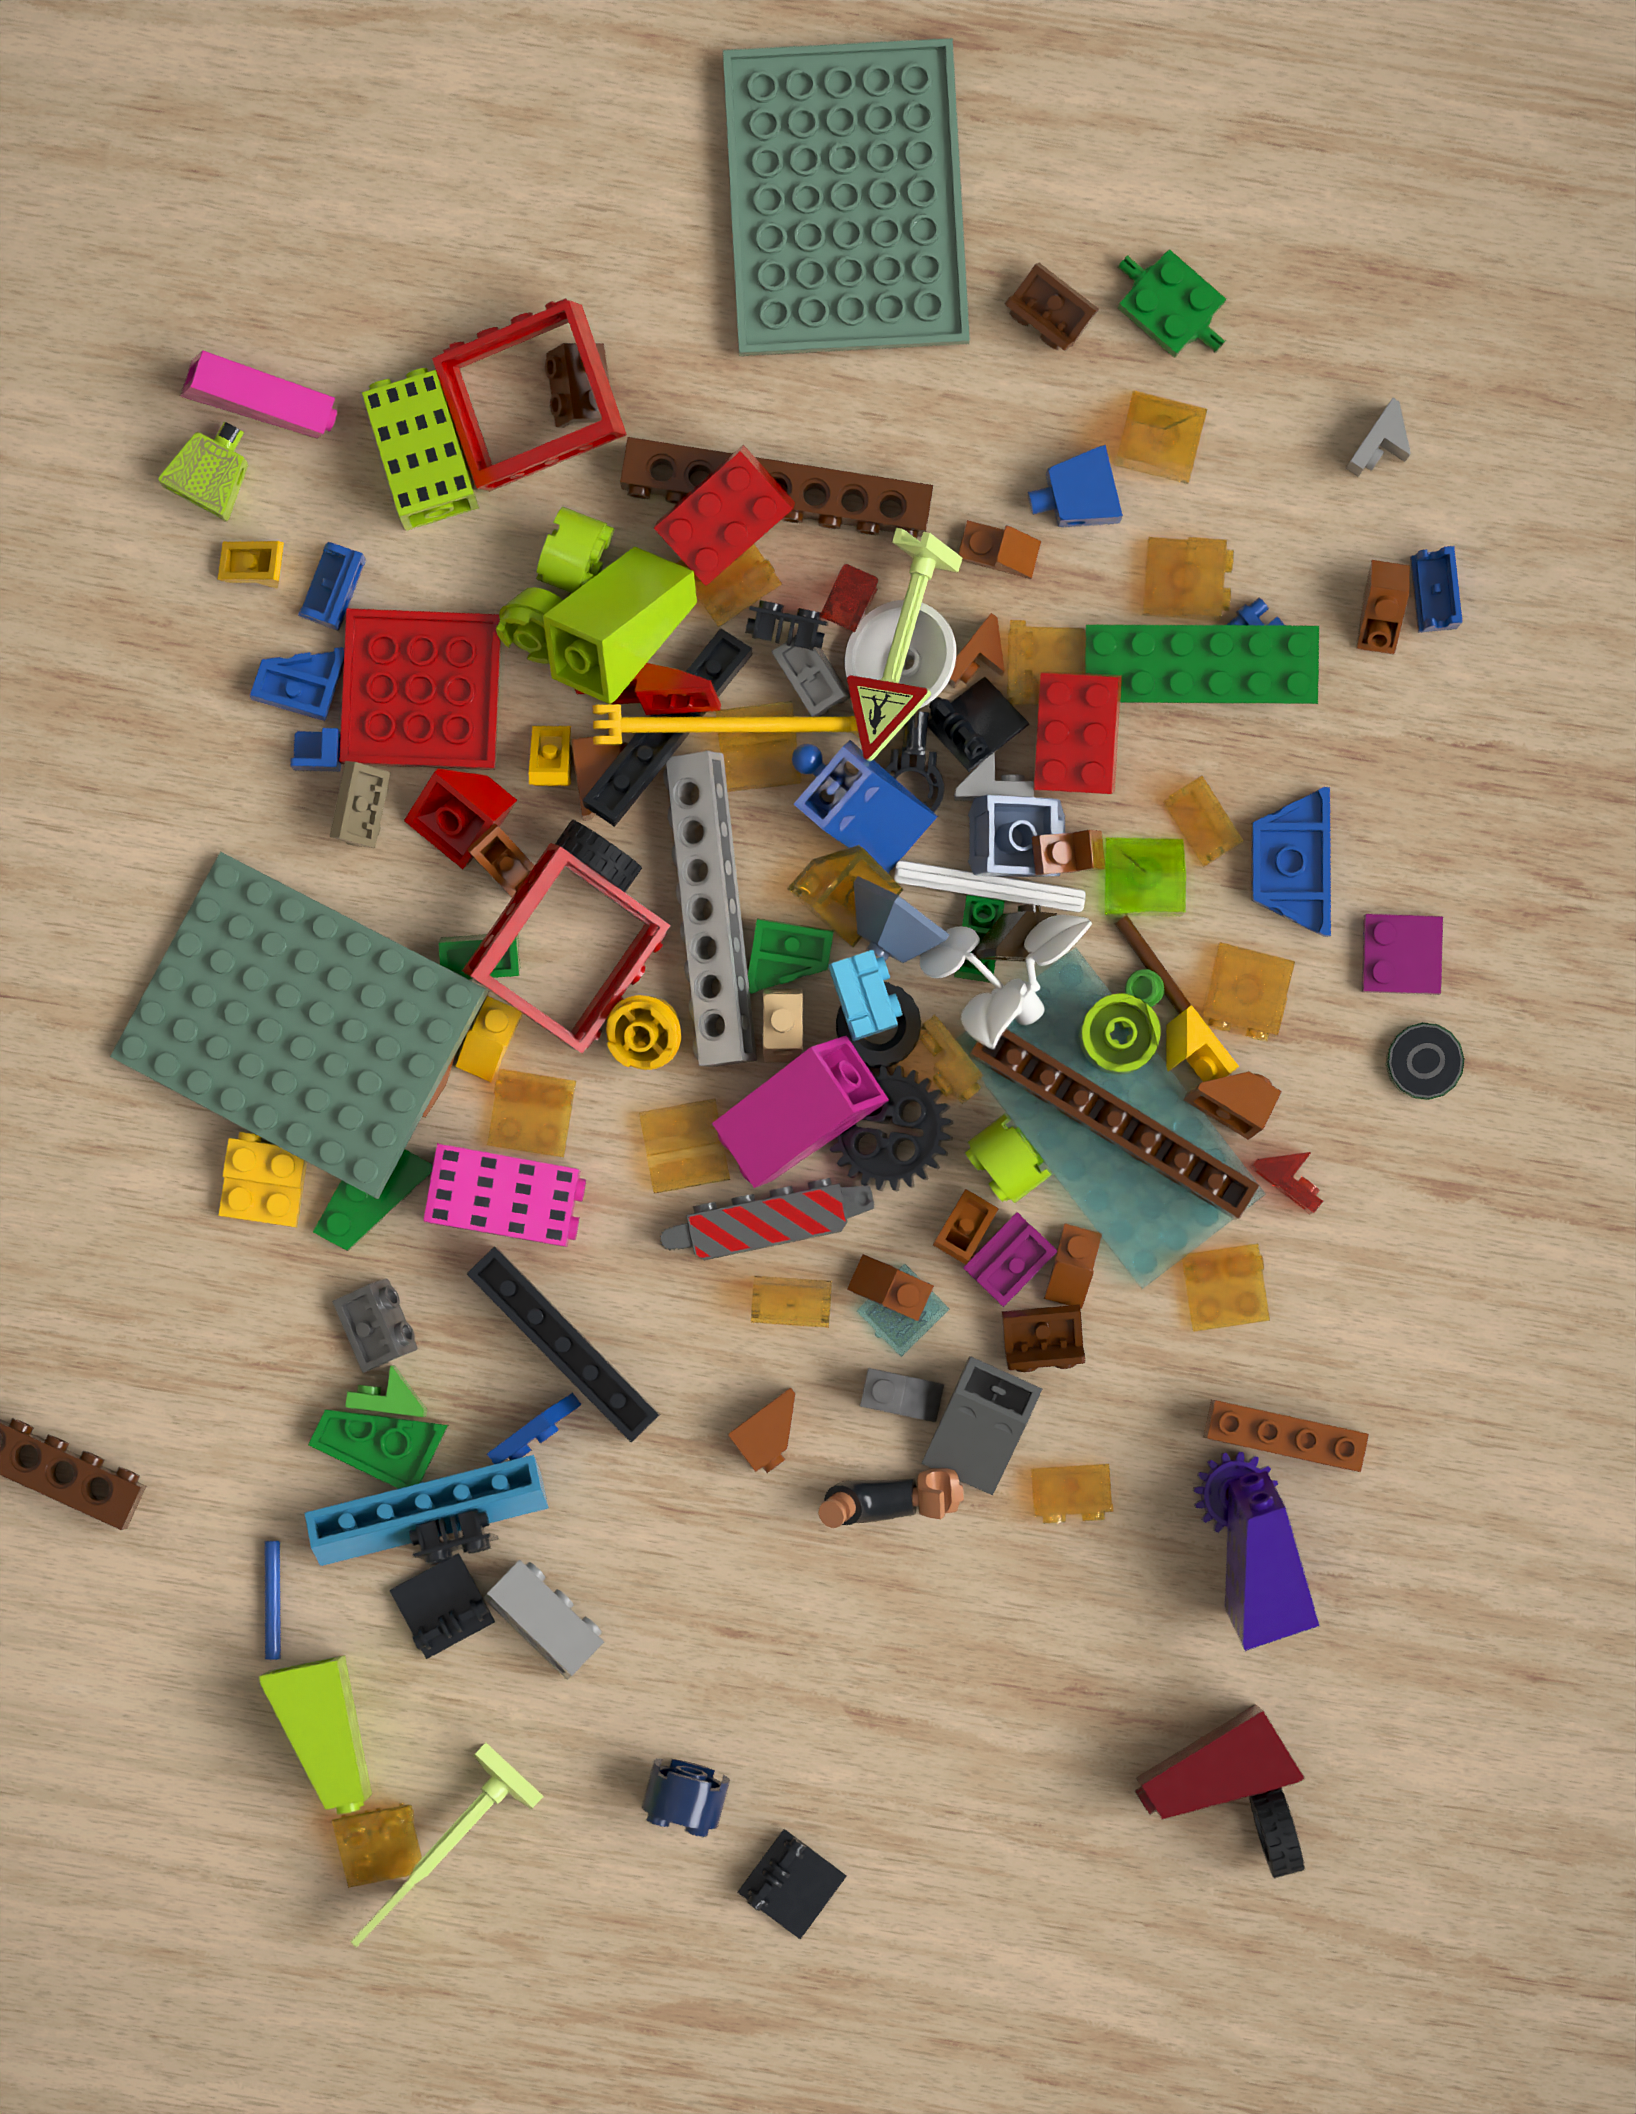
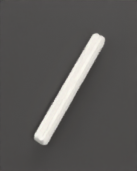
[894,860,1086,912]

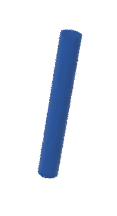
[264,1541,281,1660]

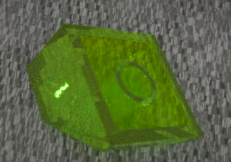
[1104,837,1186,917]

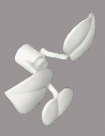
[920,915,1092,1049]

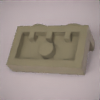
[330,761,391,848]

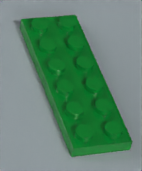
[1085,625,1319,704]

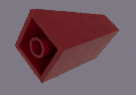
[1135,1704,1305,1820]

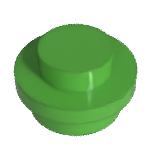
[1125,969,1164,1007]

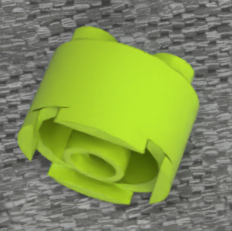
[536,507,614,593]
[1079,993,1161,1075]
[965,1113,1053,1203]

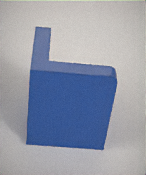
[290,728,341,772]

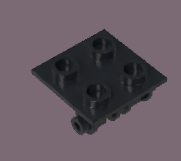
[745,600,828,651]
[927,676,1030,772]
[409,1509,499,1564]
[390,1553,495,1659]
[737,1829,847,1939]

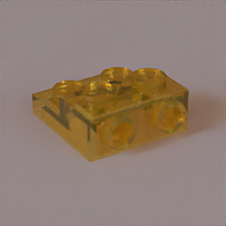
[1142,537,1234,621]
[1200,942,1295,1042]
[920,1014,984,1104]

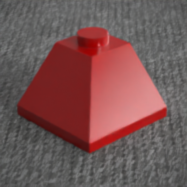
[404,768,517,869]

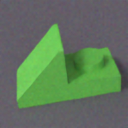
[345,1365,427,1417]

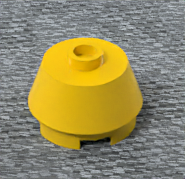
[606,995,681,1070]

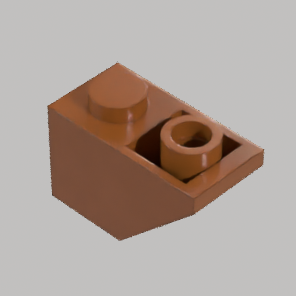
[1357,560,1410,654]

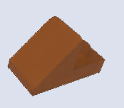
[958,520,1041,579]
[948,613,1005,688]
[467,823,535,898]
[1032,830,1106,875]
[933,1189,999,1265]
[1044,1223,1102,1309]
[847,1254,934,1321]

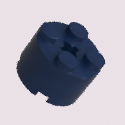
[642,1758,730,1837]

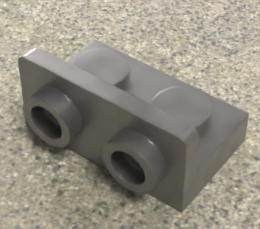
[332,1278,418,1373]

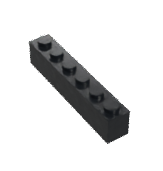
[467,1246,661,1443]

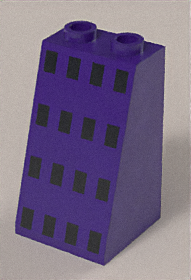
[1225,1470,1320,1651]

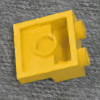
[218,1132,307,1228]

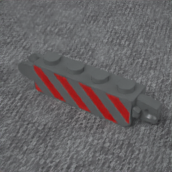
[660,1178,874,1261]

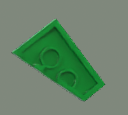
[313,1149,433,1251]
[308,1409,449,1489]

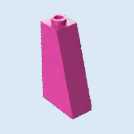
[180,350,337,438]

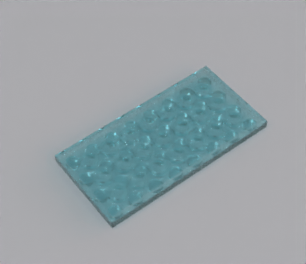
[952,947,1266,1289]

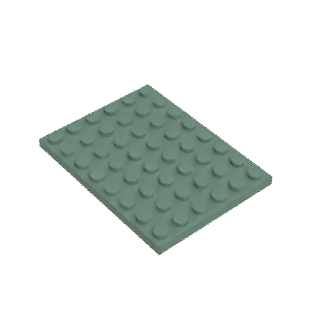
[723,38,970,356]
[110,852,489,1199]

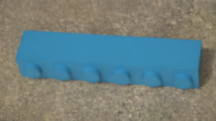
[305,1455,549,1566]

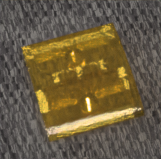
[715,701,802,792]
[639,1098,730,1194]

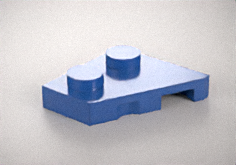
[250,647,345,721]
[487,1392,582,1465]

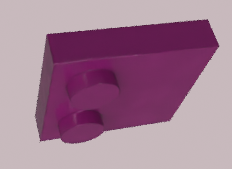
[1362,914,1443,995]

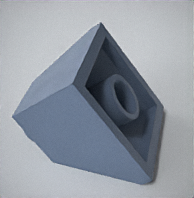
[854,876,949,963]

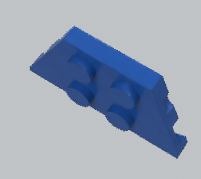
[1251,787,1331,937]

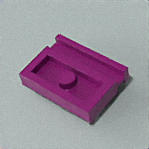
[963,1212,1058,1307]

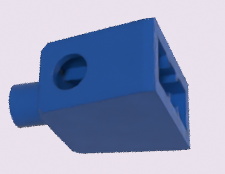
[1028,445,1123,527]

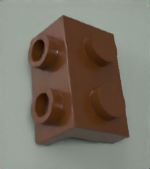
[1004,262,1099,351]
[545,343,609,428]
[1002,1304,1086,1373]

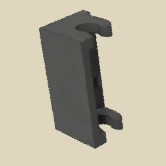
[771,636,851,717]

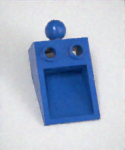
[792,740,938,874]

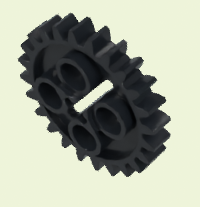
[830,1065,953,1192]

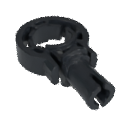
[885,712,945,813]

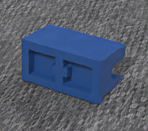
[298,542,366,631]
[1410,546,1463,633]

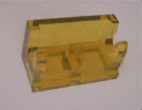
[1163,775,1243,867]
[751,1276,832,1328]

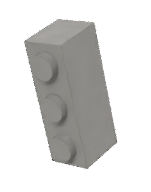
[483,1560,604,1680]

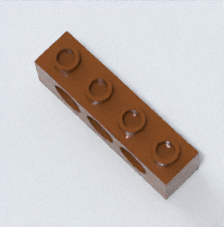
[1203,1400,1369,1472]

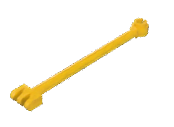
[592,705,859,745]

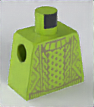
[158,422,248,522]

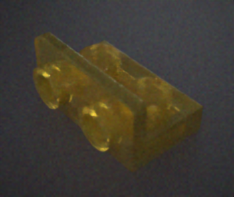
[1030,1464,1114,1523]

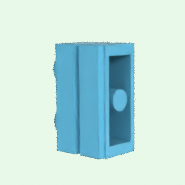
[828,950,903,1041]

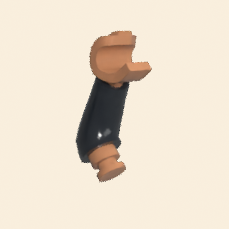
[818,1468,964,1528]

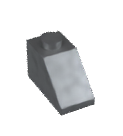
[860,1368,944,1422]

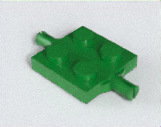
[1117,249,1227,358]

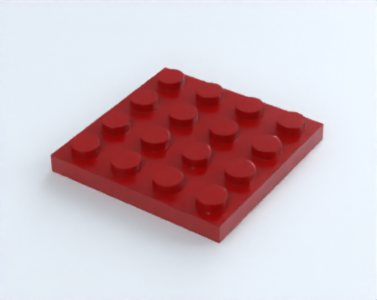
[339,608,501,770]

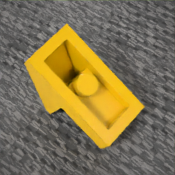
[217,541,284,588]
[529,726,571,786]
[456,996,523,1083]
[1166,1005,1239,1082]

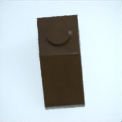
[972,905,1057,962]

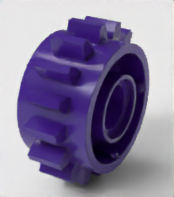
[1193,1451,1278,1533]

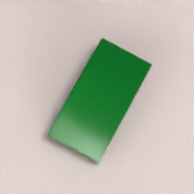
[954,895,1005,983]

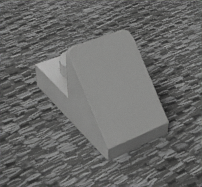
[1346,398,1410,477]
[954,752,1034,801]

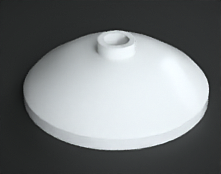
[845,600,956,709]

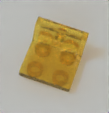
[1007,620,1086,705]

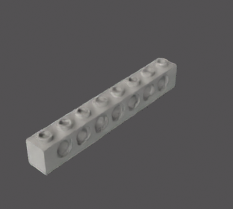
[663,751,757,1067]

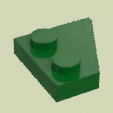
[748,918,834,994]

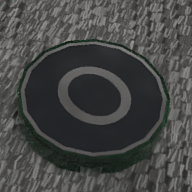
[1385,1022,1465,1100]

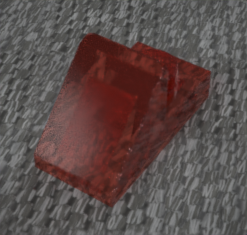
[820,564,878,632]
[1249,1152,1323,1214]

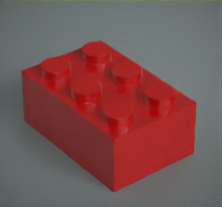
[654,444,795,586]
[1034,671,1122,794]

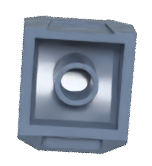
[968,795,1065,877]

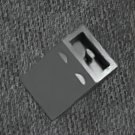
[922,1356,1042,1495]

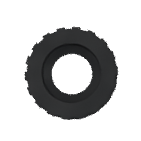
[555,820,642,893]
[836,982,921,1068]
[1249,1788,1305,1879]

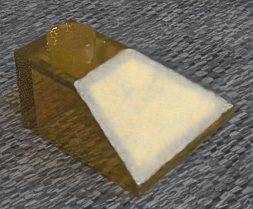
[1114,390,1207,484]
[787,845,904,947]

